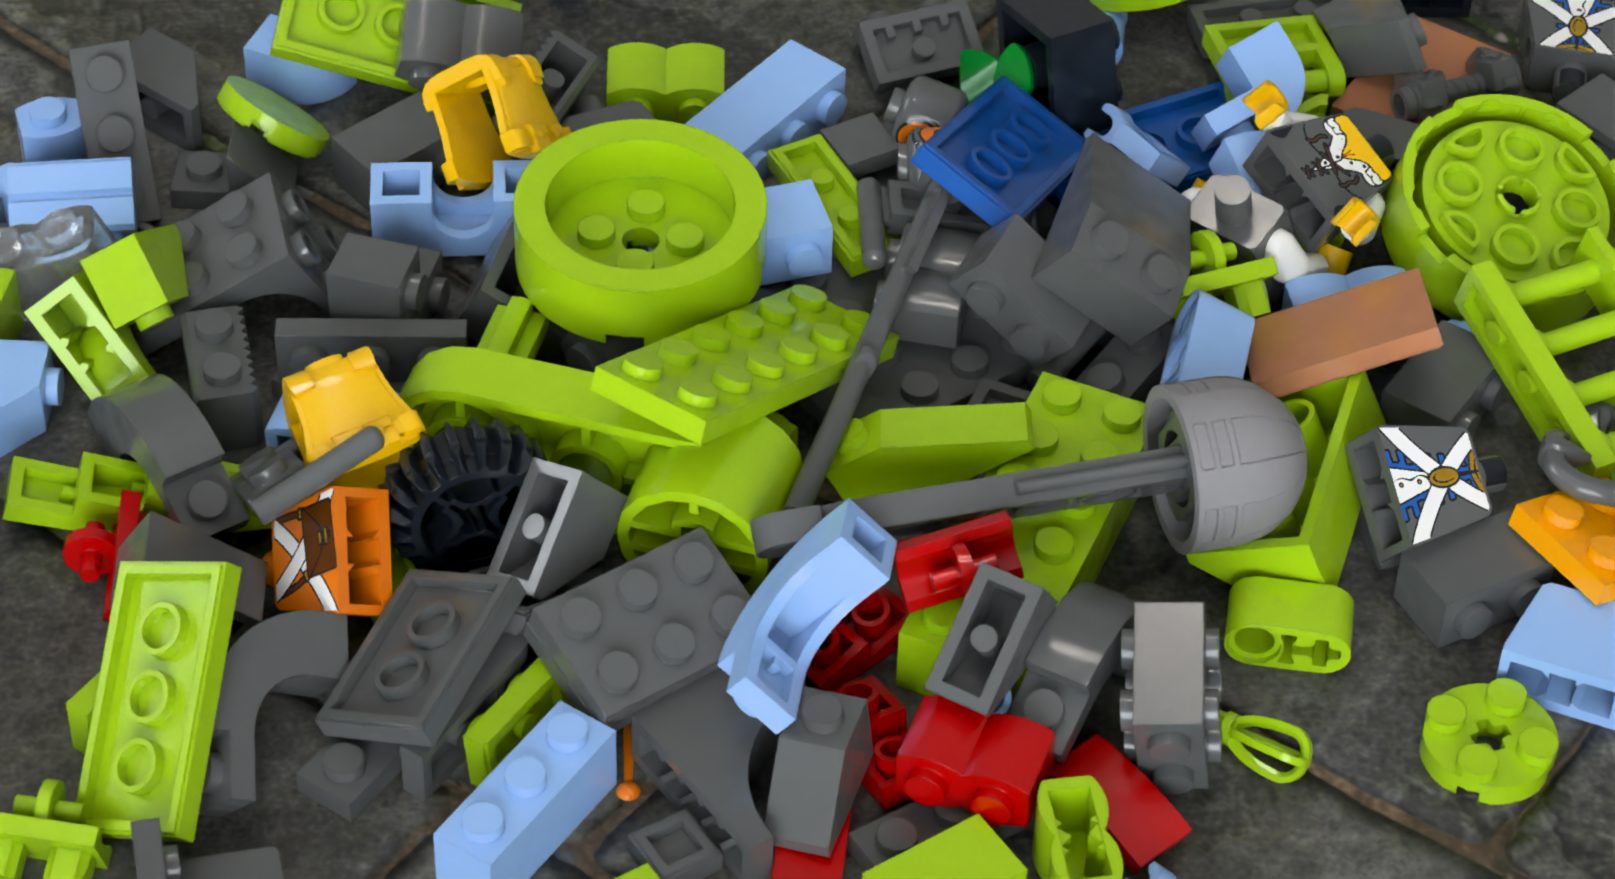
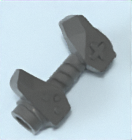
[1390,47,1522,122]

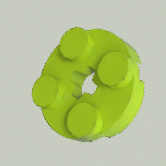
[1419,678,1559,805]

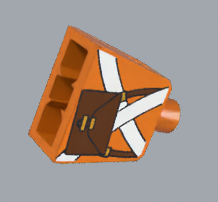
[262,486,393,617]

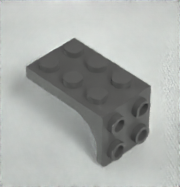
[129,172,341,357]

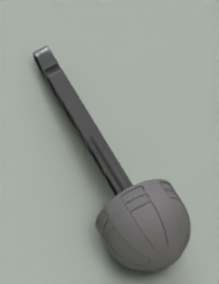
[749,376,1307,558]

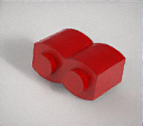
[896,695,1056,826]

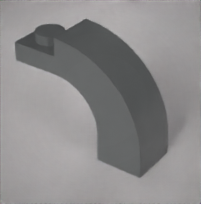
[87,373,250,539]
[1007,581,1141,765]
[199,610,349,817]

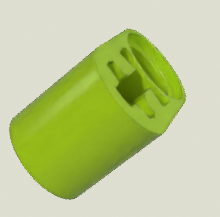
[1224,576,1355,673]

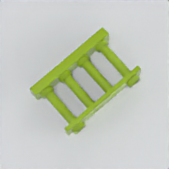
[1454,225,1615,478]

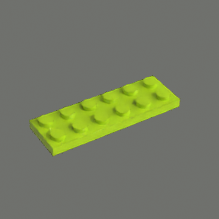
[590,285,900,445]

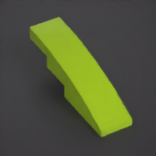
[2,451,273,533]

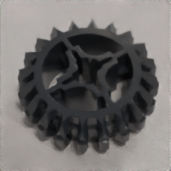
[378,416,548,573]

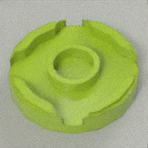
[217,76,330,158]

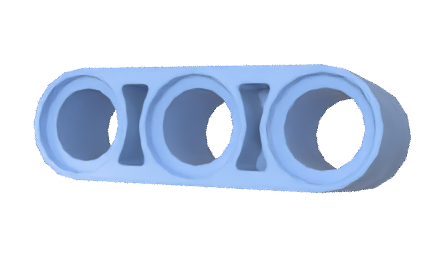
[1160,289,1255,384]

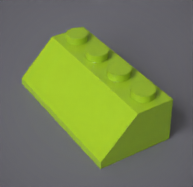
[1186,371,1386,586]

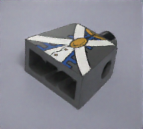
[1517,0,1615,104]
[1344,425,1507,563]

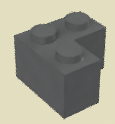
[326,232,451,319]

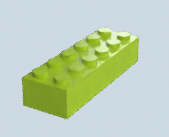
[896,371,1146,701]

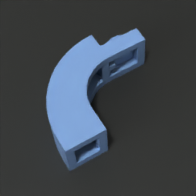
[717,498,897,735]

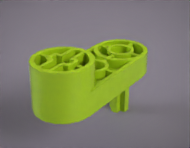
[399,296,803,595]

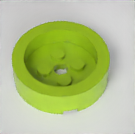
[1380,94,1615,333]
[513,119,767,346]

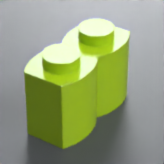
[606,42,725,124]
[1032,775,1123,879]

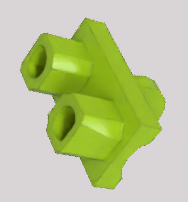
[1174,229,1279,321]
[0,778,113,879]

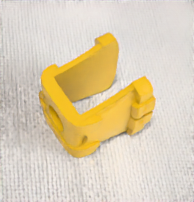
[422,54,572,191]
[282,346,426,497]

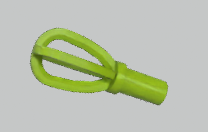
[1220,710,1313,784]

